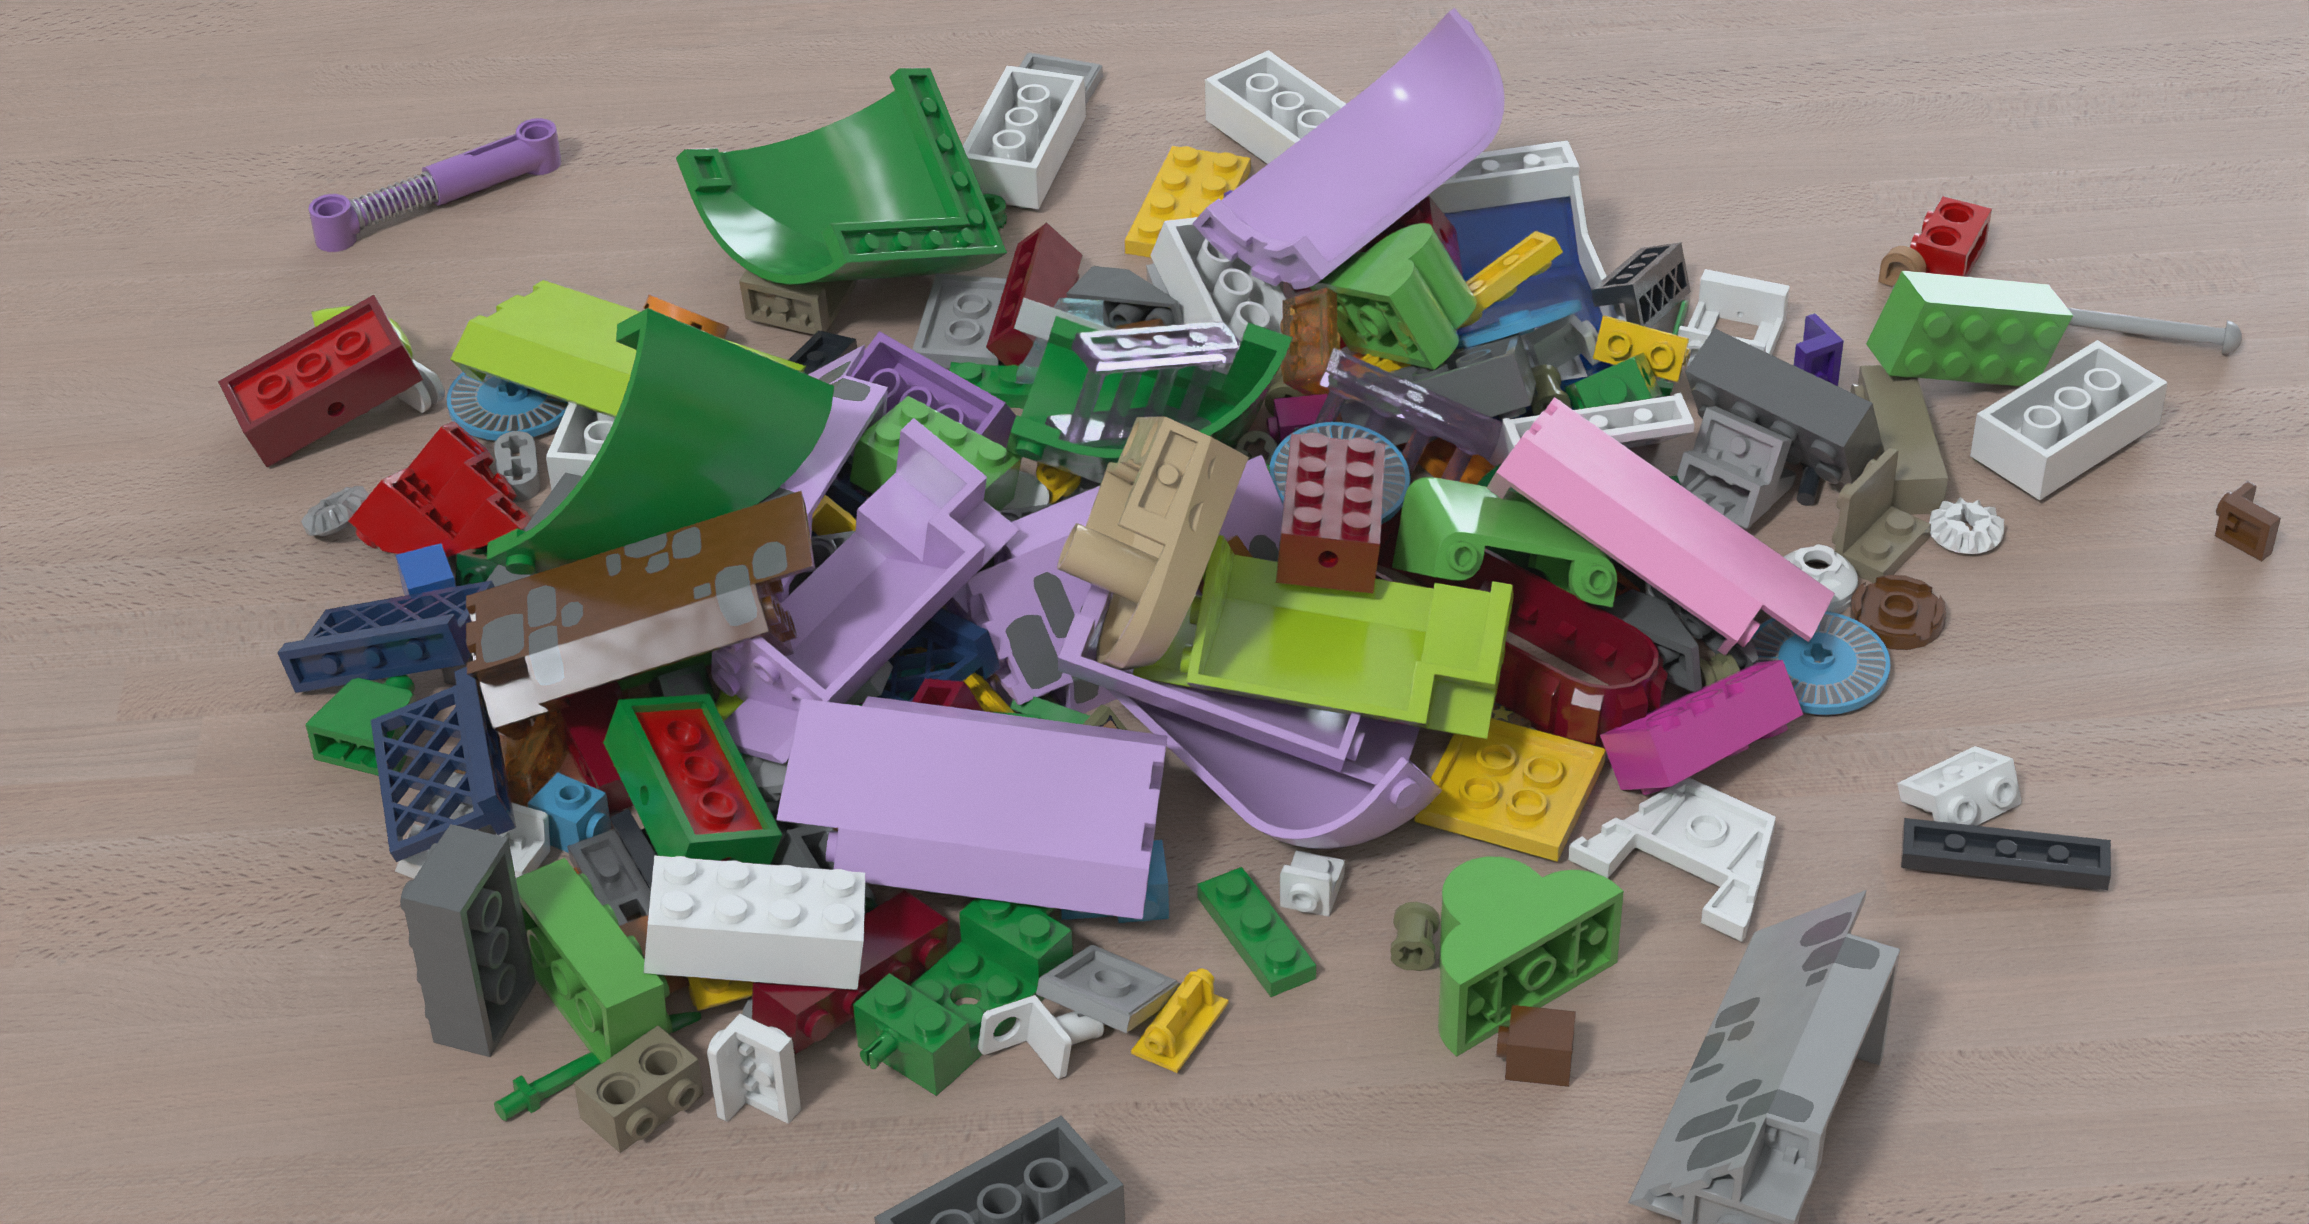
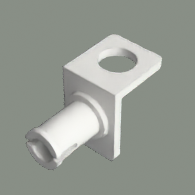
[978,995,1104,1079]

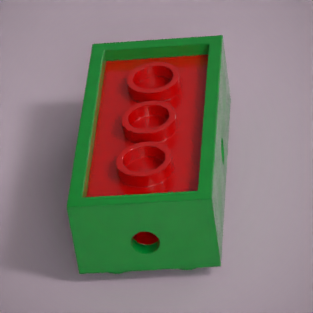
[603,694,782,865]

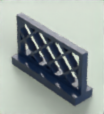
[277,580,495,693]
[877,608,1001,702]
[371,667,516,862]

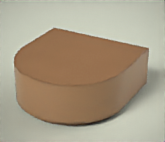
[1878,246,1926,287]

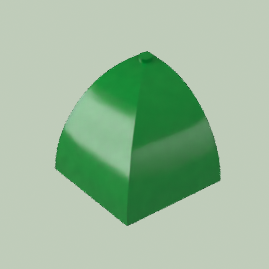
[676,68,1007,284]
[487,308,834,575]
[1006,316,1292,483]

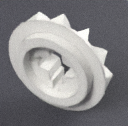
[1929,497,2004,554]

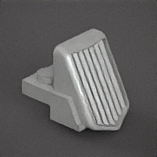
[1677,406,1796,530]

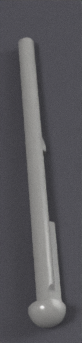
[1892,285,2242,354]

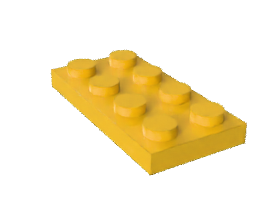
[1125,146,1251,258]

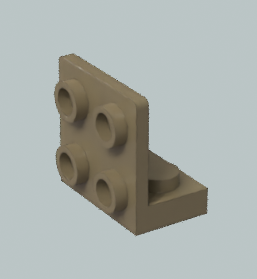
[739,270,857,335]
[1832,447,1931,583]

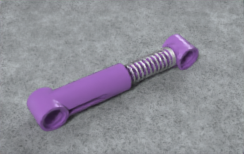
[308,118,561,252]

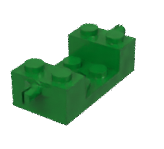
[853,898,1073,1096]

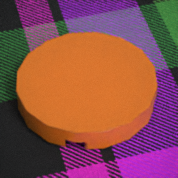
[643,294,729,339]

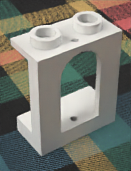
[1678,269,1790,366]

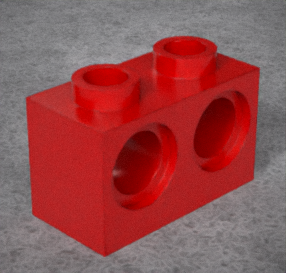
[1910,196,1992,277]

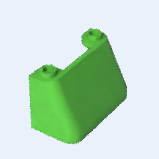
[1392,477,1617,607]

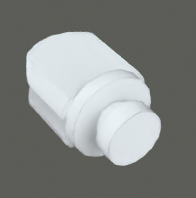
[396,359,445,413]

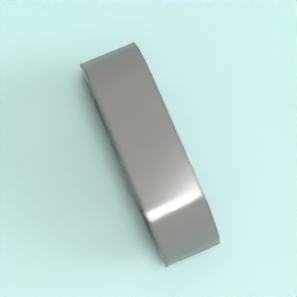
[494,431,540,502]

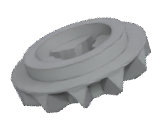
[301,486,369,536]

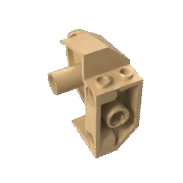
[1057,417,1249,671]

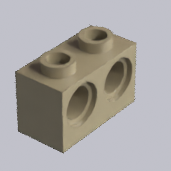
[574,1026,704,1153]

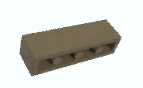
[1850,365,1948,515]

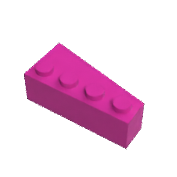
[1600,660,1803,795]

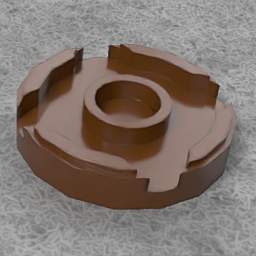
[1850,575,1946,650]

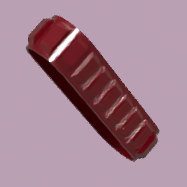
[1375,506,1668,749]

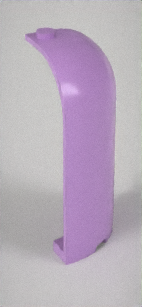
[1192,8,1504,289]
[1106,688,1442,849]

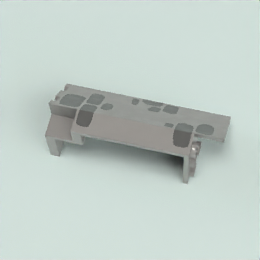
[1628,890,1900,1224]

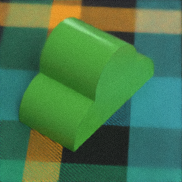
[1310,223,1477,370]
[1438,856,1624,1057]

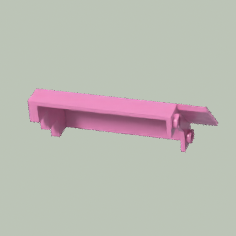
[1487,397,1835,655]

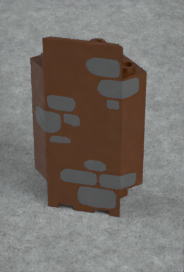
[466,490,815,741]

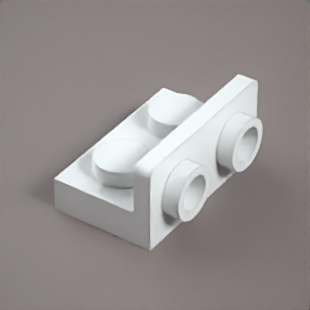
[1897,746,2021,826]

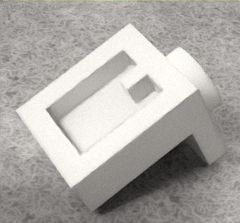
[1280,850,1345,917]

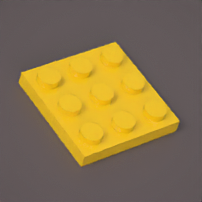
[1415,718,1606,862]

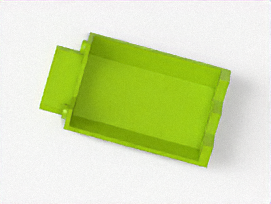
[450,280,806,418]

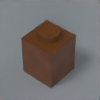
[1496,1005,1576,1087]

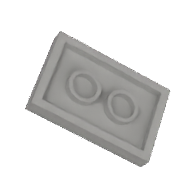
[912,274,1007,369]

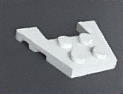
[1568,777,1776,942]

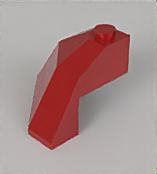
[348,421,531,557]

